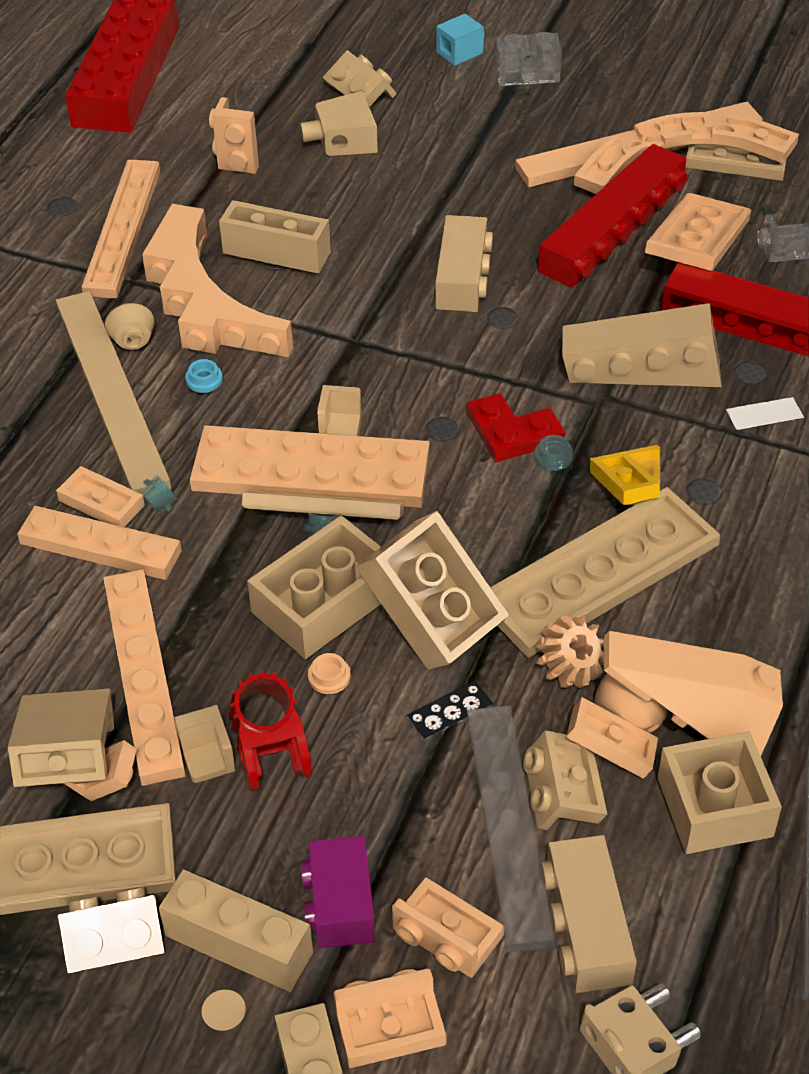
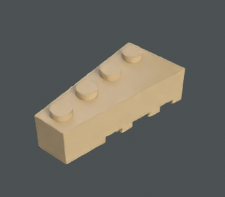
[563,303,722,387]

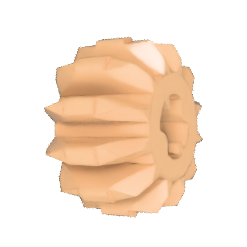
[535,615,604,688]

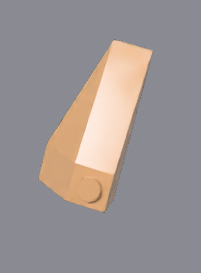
[604,631,783,756]

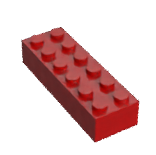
[65,0,179,133]

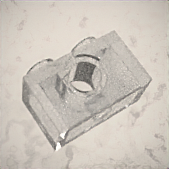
[495,32,562,86]

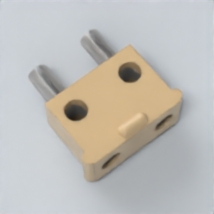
[580,983,700,1074]

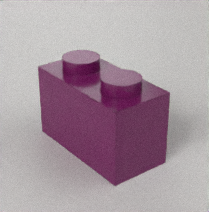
[301,836,375,949]

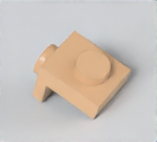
[64,740,137,801]

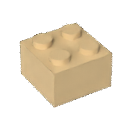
[658,731,782,854]

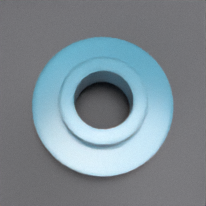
[185,359,223,393]

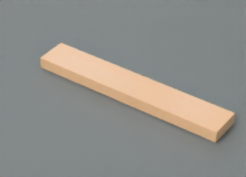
[81,160,160,299]

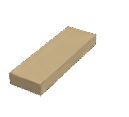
[686,144,787,181]

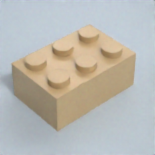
[356,511,509,670]
[247,515,381,660]

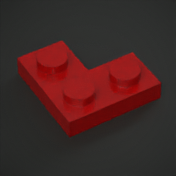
[466,393,566,463]

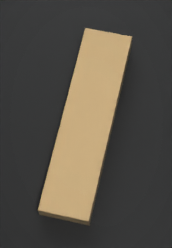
[242,489,404,520]

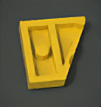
[590,445,660,505]

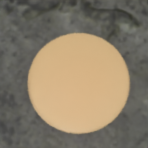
[202,990,246,1031]

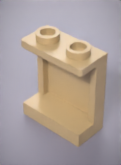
[8,689,115,787]

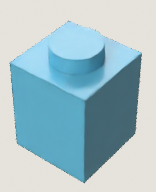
[436,14,485,66]

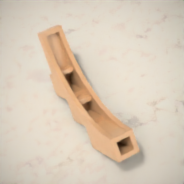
[142,204,293,357]

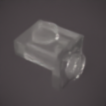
[757,214,809,262]

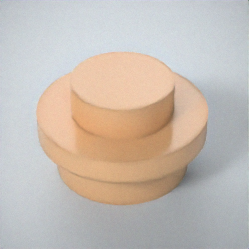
[308,653,351,694]

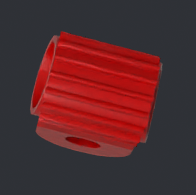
[228,670,312,791]

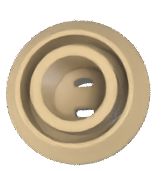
[105,303,154,350]

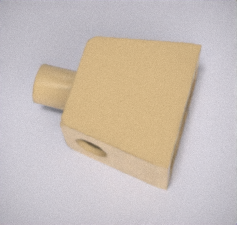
[299,91,378,156]

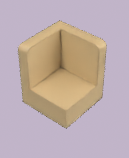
[317,385,362,436]
[174,705,235,783]

